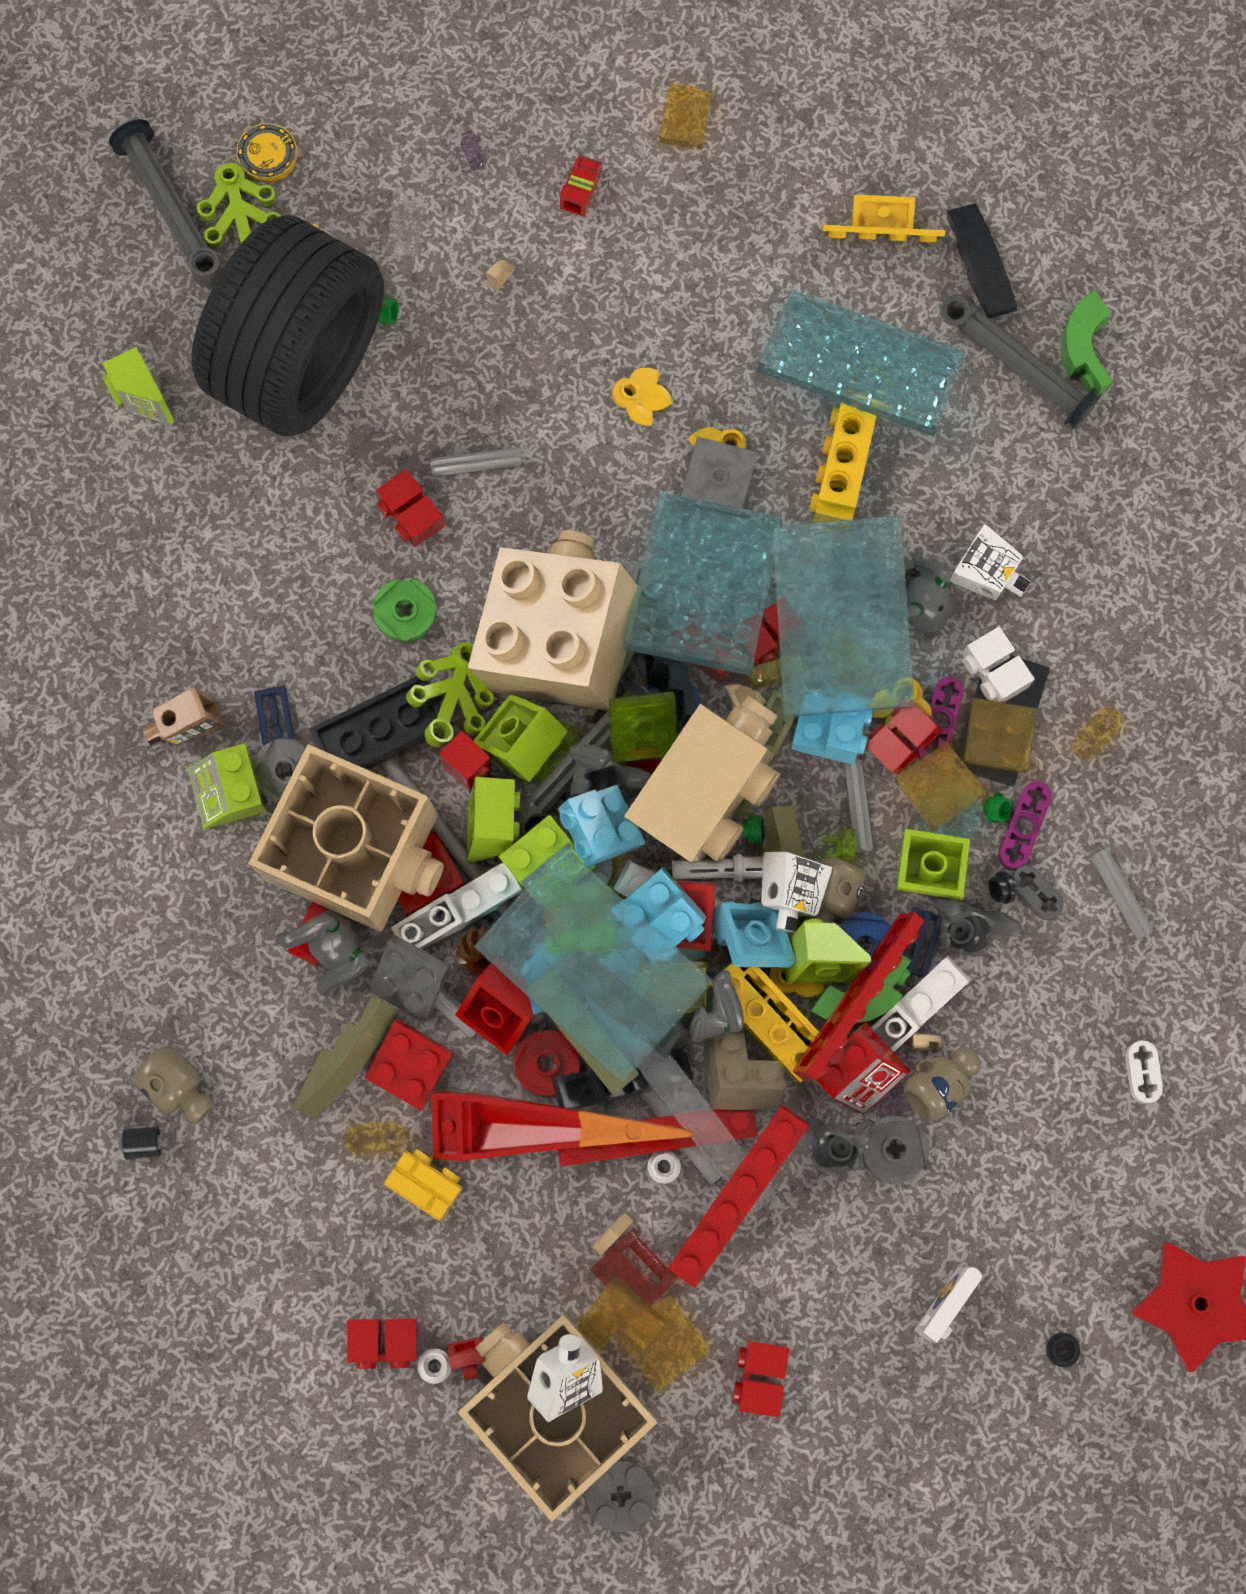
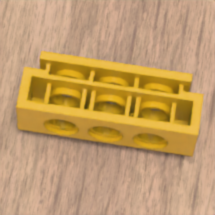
[809,398,878,530]
[708,962,819,1083]

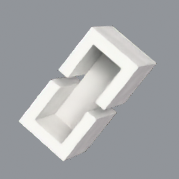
[962,627,1035,707]

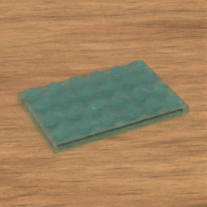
[756,290,966,437]
[623,492,782,676]
[772,515,914,717]
[474,846,713,1083]

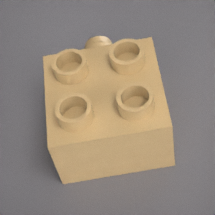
[468,530,642,711]
[624,696,781,862]
[248,744,444,933]
[457,1313,658,1522]

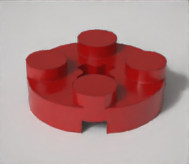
[514,1030,580,1097]

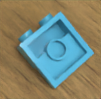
[791,689,874,764]
[558,785,645,868]
[612,867,707,964]
[713,901,796,968]

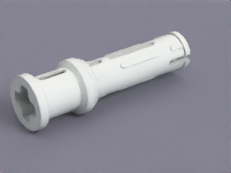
[672,854,764,883]

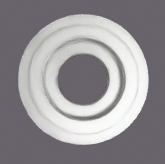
[647,1151,681,1184]
[418,1349,451,1384]

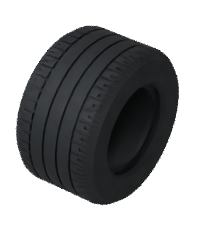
[191,215,384,436]

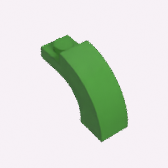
[1061,290,1113,396]
[810,955,911,1025]

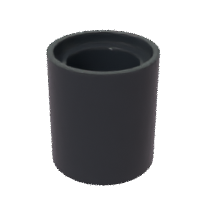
[122,1126,161,1160]

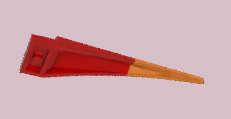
[431,1091,695,1161]

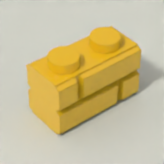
[384,1149,463,1222]

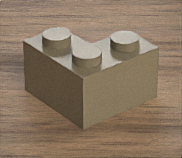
[703,1032,785,1110]

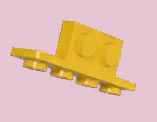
[821,195,946,242]

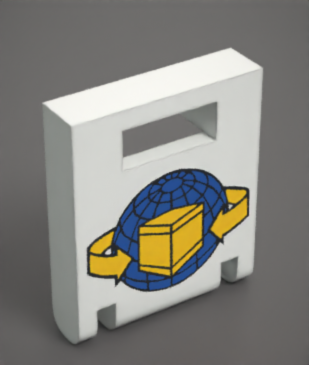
[914,1267,982,1343]

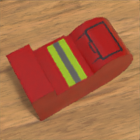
[559,155,603,217]

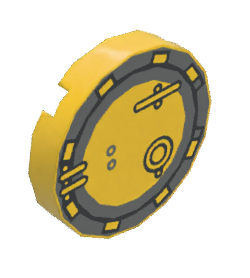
[237,124,298,182]

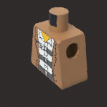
[142,687,225,746]

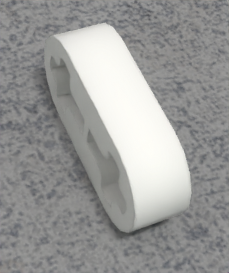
[1126,1040,1163,1104]

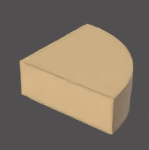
[487,259,514,290]
[725,684,767,709]
[909,1034,942,1051]
[593,1213,633,1256]

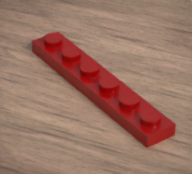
[792,912,925,1080]
[667,1104,810,1289]
[557,1109,758,1167]

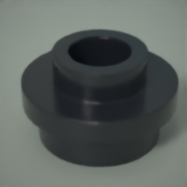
[988,871,1017,904]
[1046,1332,1080,1367]

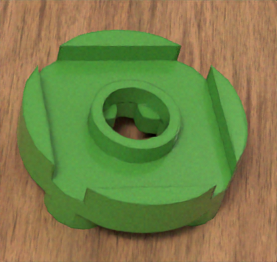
[373,579,437,643]

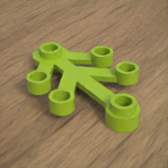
[197,163,281,248]
[406,642,494,748]

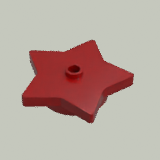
[1130,1242,1246,1372]

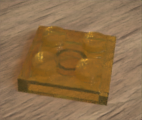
[963,698,1037,773]
[894,742,987,831]
[617,1295,712,1393]

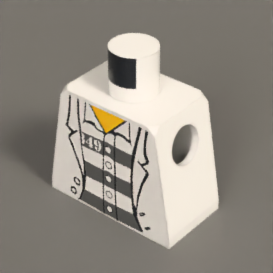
[950,524,1031,600]
[761,852,832,933]
[527,1334,603,1422]

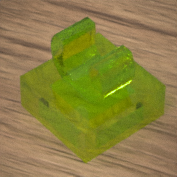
[824,829,855,865]

